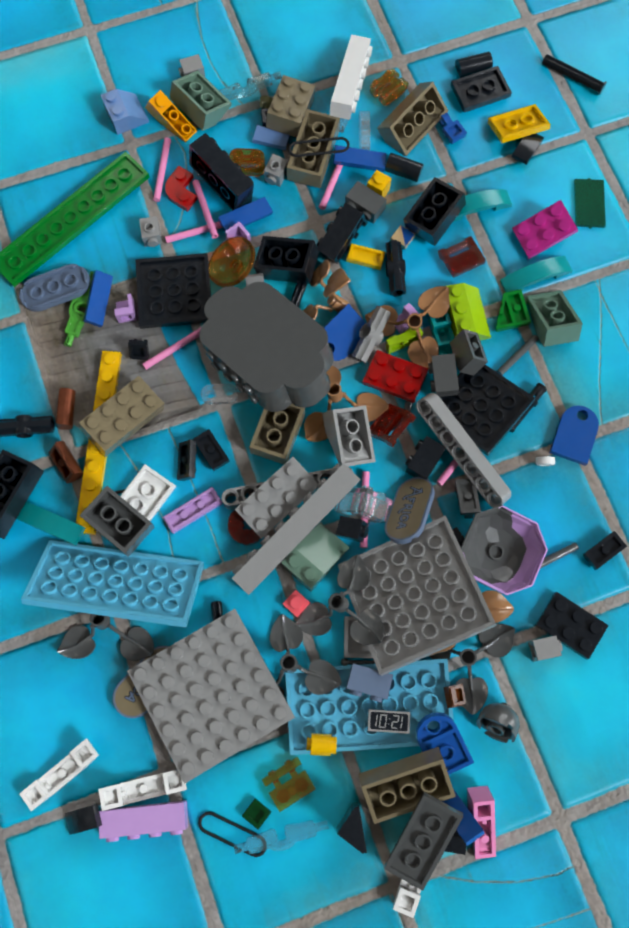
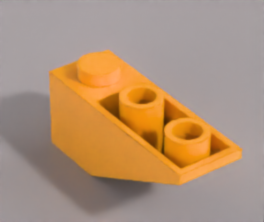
[145,90,197,143]

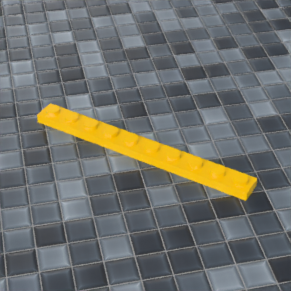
[76,351,122,535]

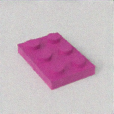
[512,200,578,259]

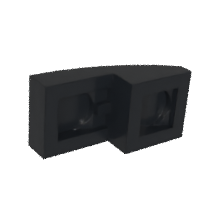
[511,133,544,165]
[65,804,102,835]

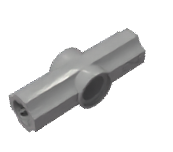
[352,306,391,363]

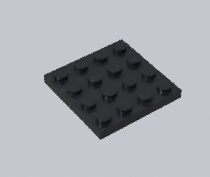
[136,253,211,329]
[440,365,535,456]

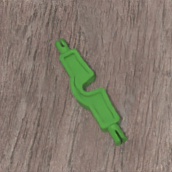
[64,271,94,347]

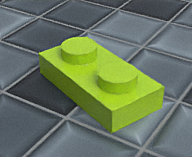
[385,328,423,354]

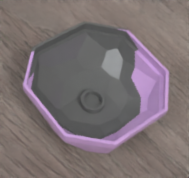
[461,505,548,596]

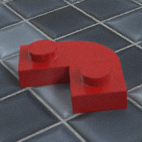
[165,166,198,212]

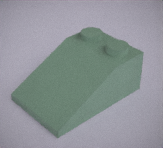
[526,290,583,347]
[281,522,350,592]

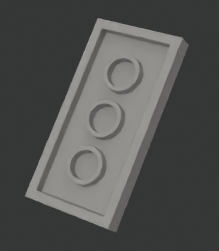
[235,457,318,539]

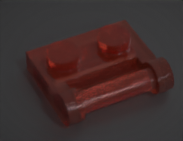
[438,236,486,278]
[370,403,416,447]

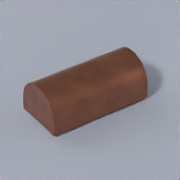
[56,388,76,430]
[49,441,83,484]

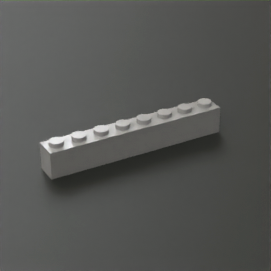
[232,463,361,595]

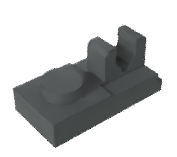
[455,479,481,519]

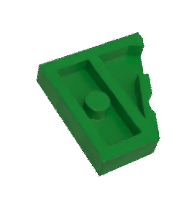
[495,289,531,332]

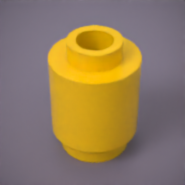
[306,733,337,756]

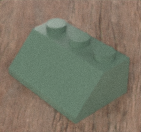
[170,71,232,131]

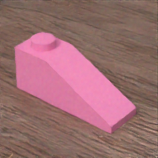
[467,786,496,859]

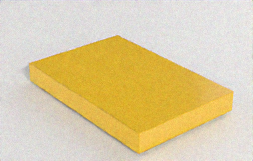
[488,104,551,143]

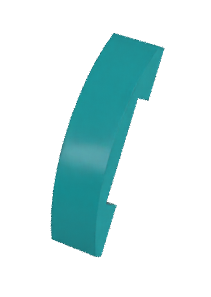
[453,189,512,222]
[500,256,573,293]

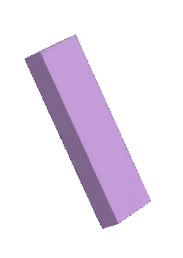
[163,487,223,534]

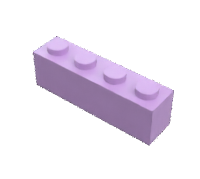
[99,800,188,842]

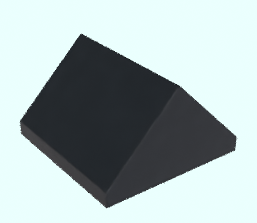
[336,802,367,854]

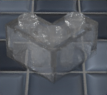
[334,486,393,523]

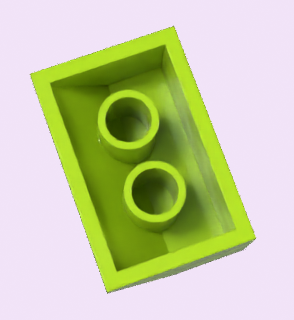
[446,283,491,340]

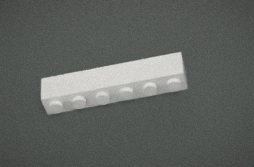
[329,35,373,120]

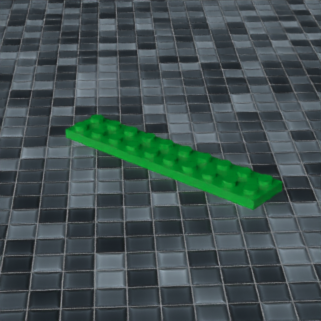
[0,151,150,288]

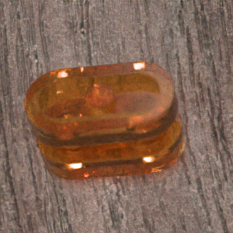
[370,69,409,106]
[229,148,265,177]

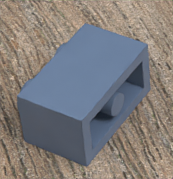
[346,664,393,703]

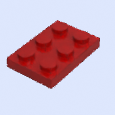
[362,350,429,403]

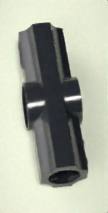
[385,240,406,297]
[0,415,55,438]

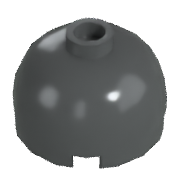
[476,702,520,743]

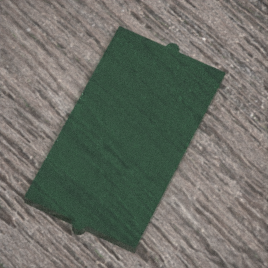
[574,178,606,229]

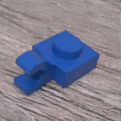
[439,113,467,144]

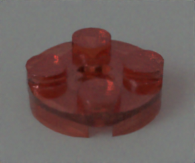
[228,510,261,546]

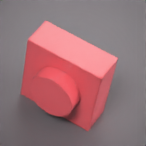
[282,590,310,618]

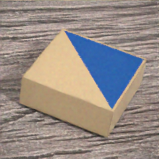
[390,225,415,250]

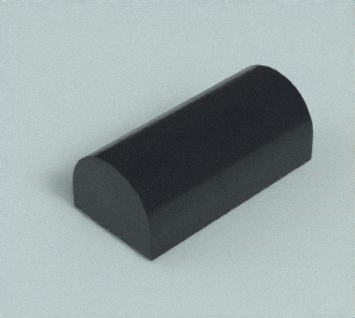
[455,51,493,78]
[385,153,424,182]

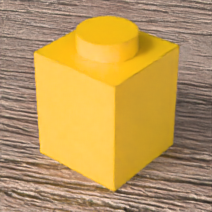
[367,170,392,198]

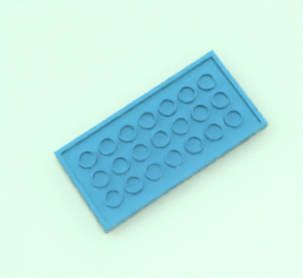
[21,540,204,628]
[285,659,454,755]

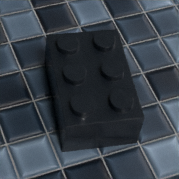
[403,177,466,246]
[253,236,319,284]

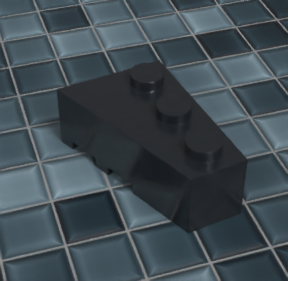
[317,202,368,264]

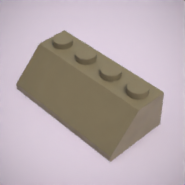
[377,81,448,156]

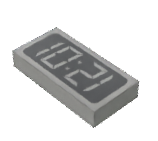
[367,709,410,734]

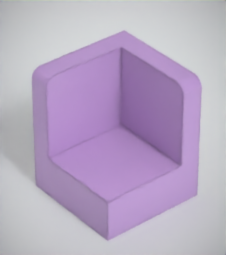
[225,222,252,255]
[114,293,137,323]
[395,303,419,334]

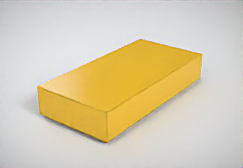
[346,243,385,270]

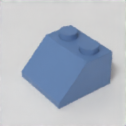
[100,89,149,135]

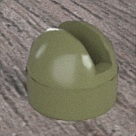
[259,96,273,109]

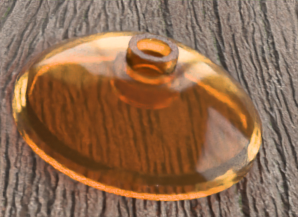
[209,236,255,287]

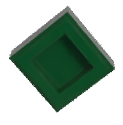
[242,798,272,829]

